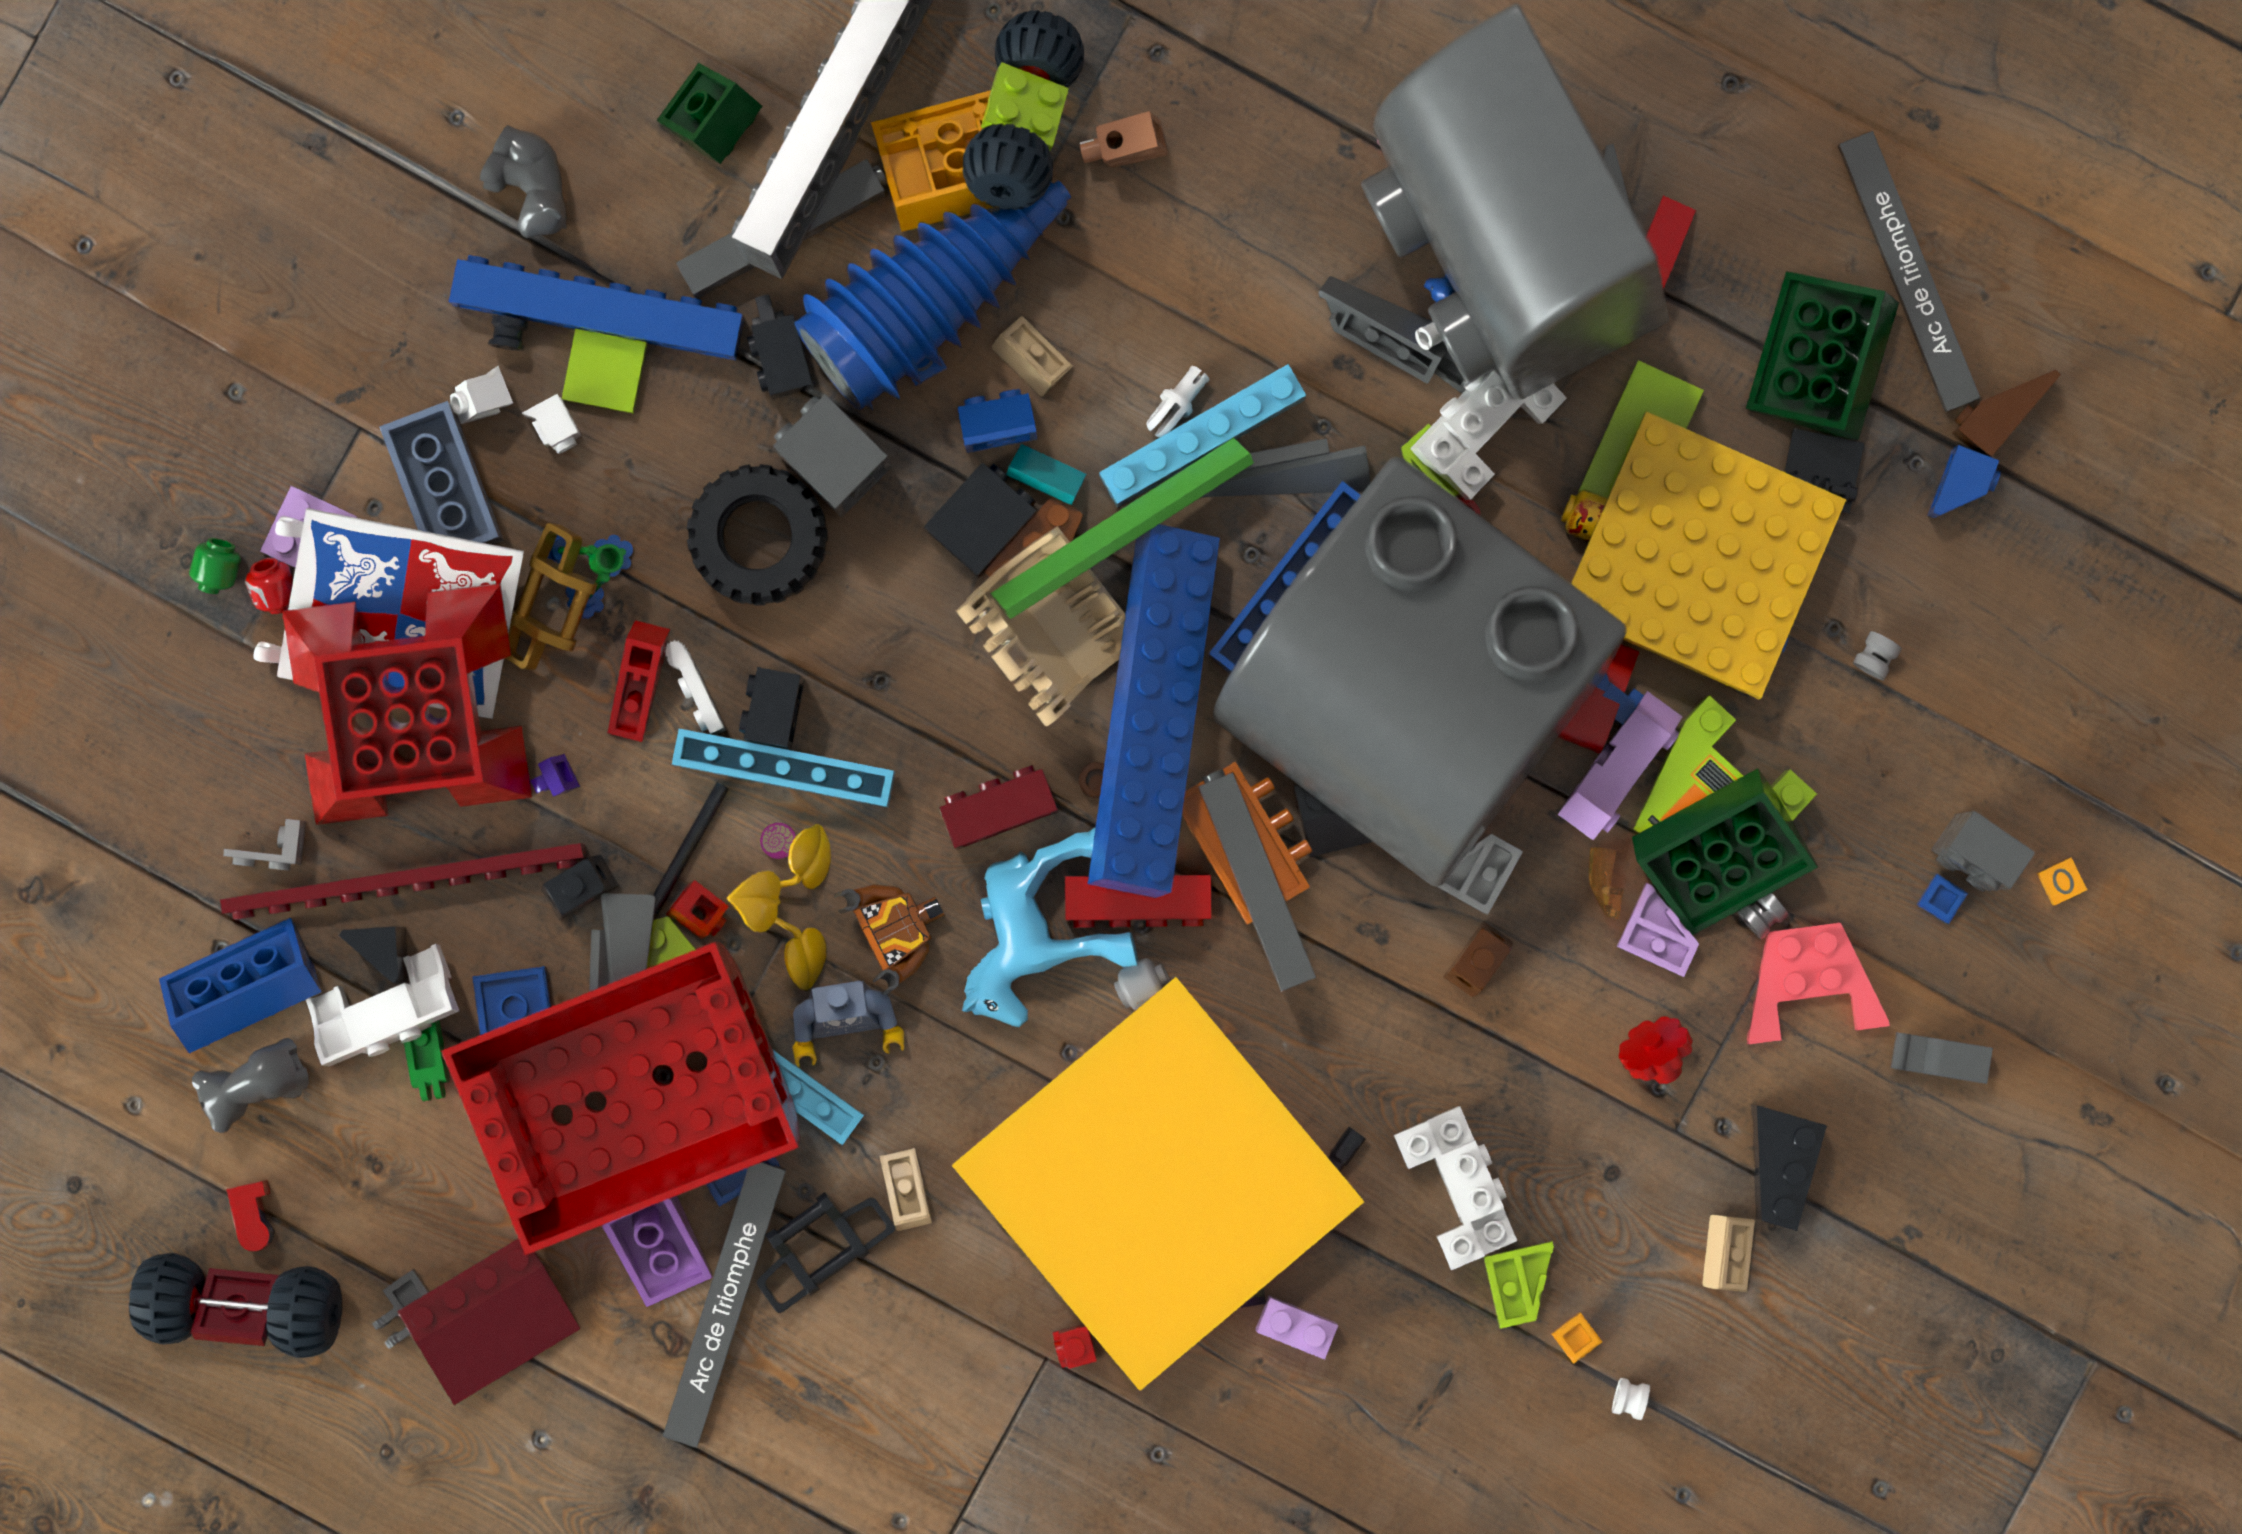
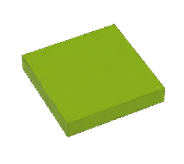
[562,328,647,414]

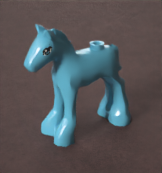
[962,828,1138,1027]

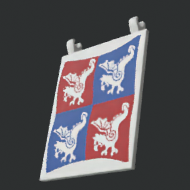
[254,508,524,719]

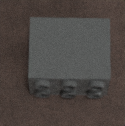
[773,394,892,518]

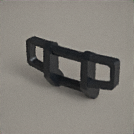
[757,1192,895,1313]

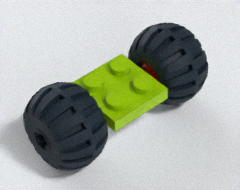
[963,10,1084,210]

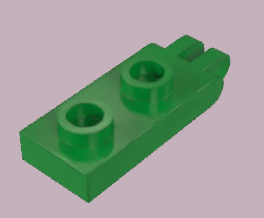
[404,1020,450,1102]

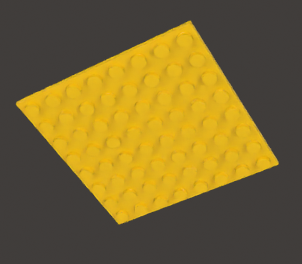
[952,977,1364,1391]

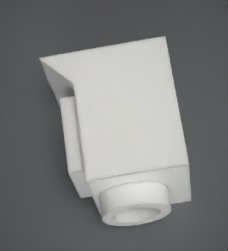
[450,366,513,424]
[522,394,582,454]

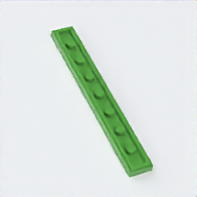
[990,438,1254,619]

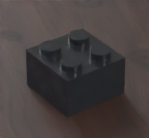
[739,667,805,750]

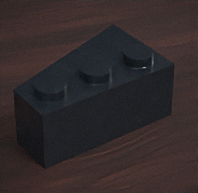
[1751,1104,1827,1231]

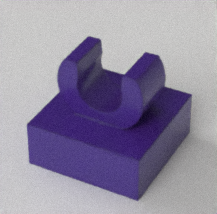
[531,754,580,797]

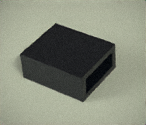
[924,462,1037,578]

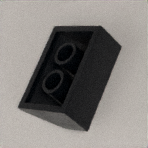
[1292,785,1373,857]

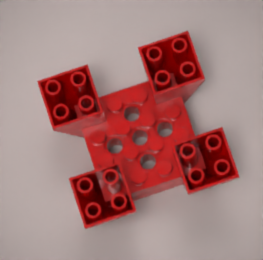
[282,583,533,825]

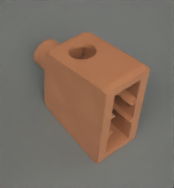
[1080,111,1168,168]

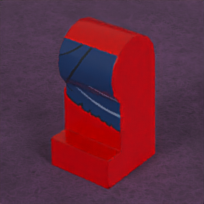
[226,1180,274,1251]

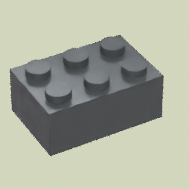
[1931,811,2035,892]

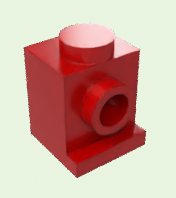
[666,880,729,939]
[1052,1324,1097,1369]

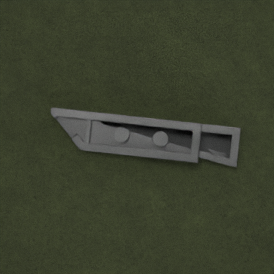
[1318,276,1466,394]
[1202,438,1371,497]
[589,893,656,992]

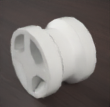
[1612,1378,1650,1420]

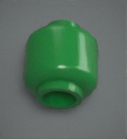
[189,538,241,594]

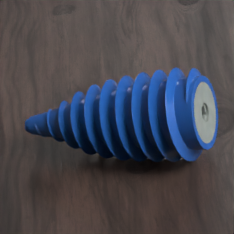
[794,181,1071,411]

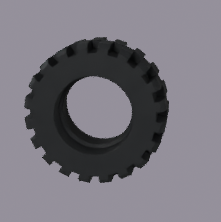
[687,464,828,606]

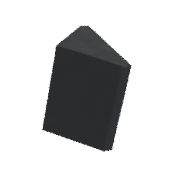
[339,926,409,984]

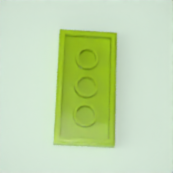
[1578,360,1704,498]

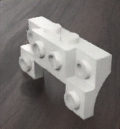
[1410,369,1567,500]
[306,944,459,1067]
[1393,1106,1517,1270]

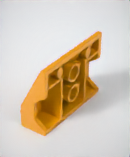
[871,90,996,232]

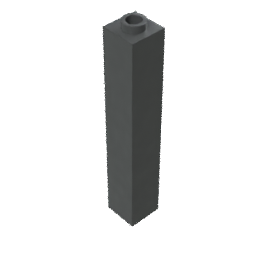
[676,159,888,299]
[1198,769,1316,991]

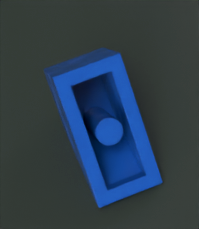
[1927,445,2001,518]

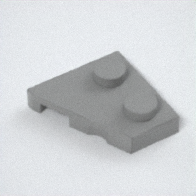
[1436,834,1523,915]

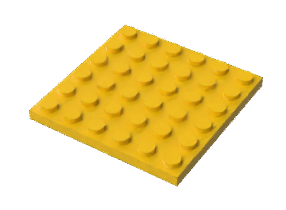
[1571,411,1846,699]

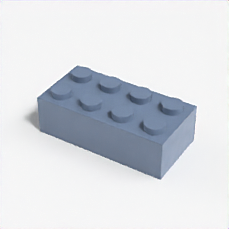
[379,401,504,545]

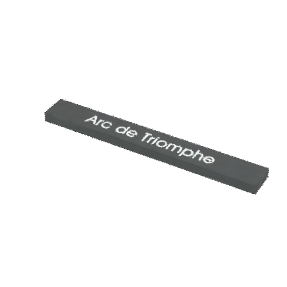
[1838,131,1980,413]
[662,1162,787,1448]

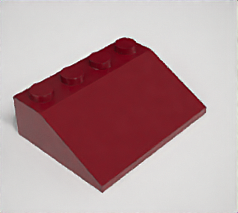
[397,1239,580,1405]

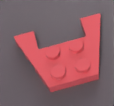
[1747,923,1890,1044]

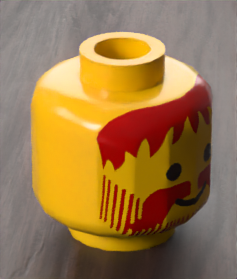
[1561,490,1608,541]

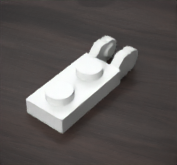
[664,640,726,736]

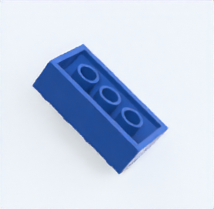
[159,918,322,1053]

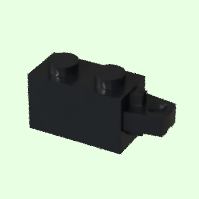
[747,294,814,400]

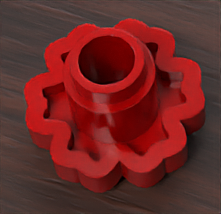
[1618,1016,1693,1084]

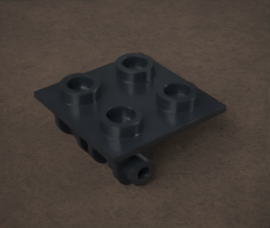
[1784,428,1864,514]

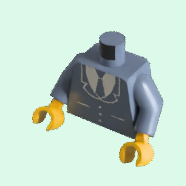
[792,981,904,1067]

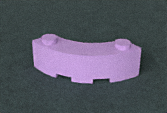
[1558,691,1682,840]

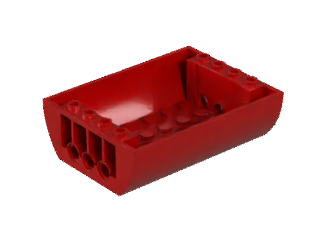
[441,941,800,1255]

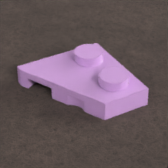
[1617,883,1699,977]

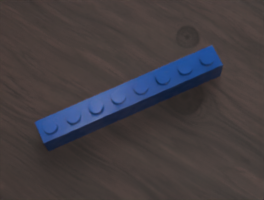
[449,255,745,361]

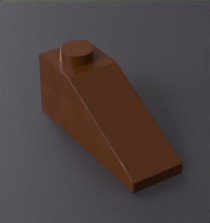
[1952,370,2061,457]

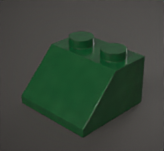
[656,62,763,164]

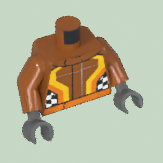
[834,884,945,996]

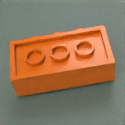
[1182,762,1312,925]

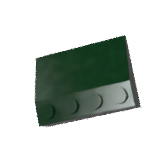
[1745,271,1899,440]
[1632,768,1818,935]

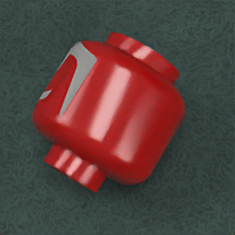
[245,558,294,614]

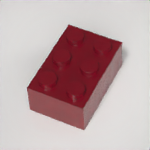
[939,765,1058,850]

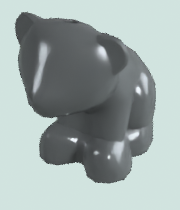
[480,125,567,238]
[192,1038,309,1133]

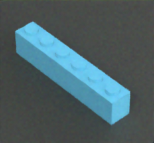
[1099,364,1306,508]
[672,728,896,808]

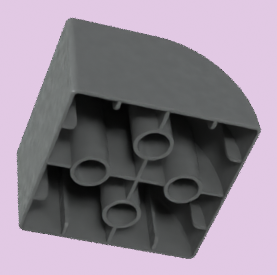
[1361,3,1669,400]
[1213,457,1626,886]

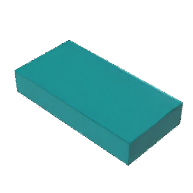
[1006,444,1087,505]

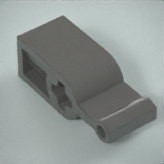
[1890,1032,1993,1084]

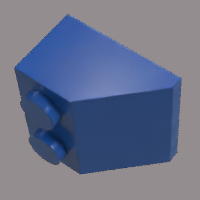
[958,389,1038,453]

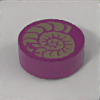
[760,823,796,859]

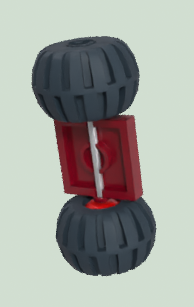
[129,1253,342,1358]

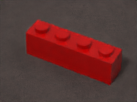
[1065,875,1211,928]

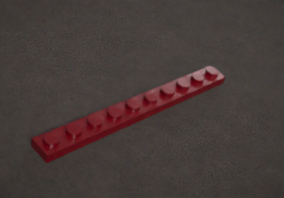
[220,843,587,920]

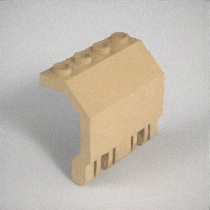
[956,526,1125,726]

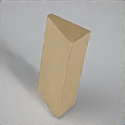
[992,316,1073,397]
[1702,1215,1755,1292]

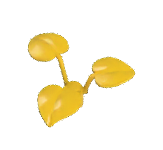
[727,824,831,991]

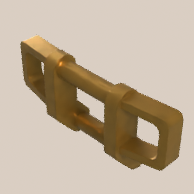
[505,523,598,670]

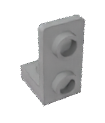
[223,819,306,871]

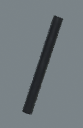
[653,782,729,915]

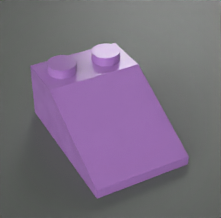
[602,1196,713,1307]

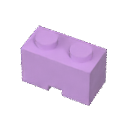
[1256,1295,1338,1359]

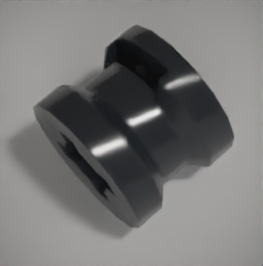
[488,315,528,351]

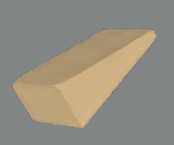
[880,1148,932,1231]

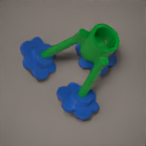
[548,534,633,619]

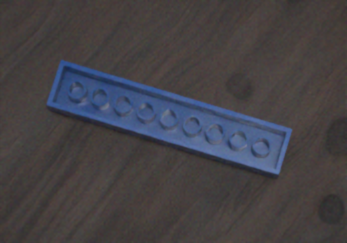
[1088,524,1220,898]

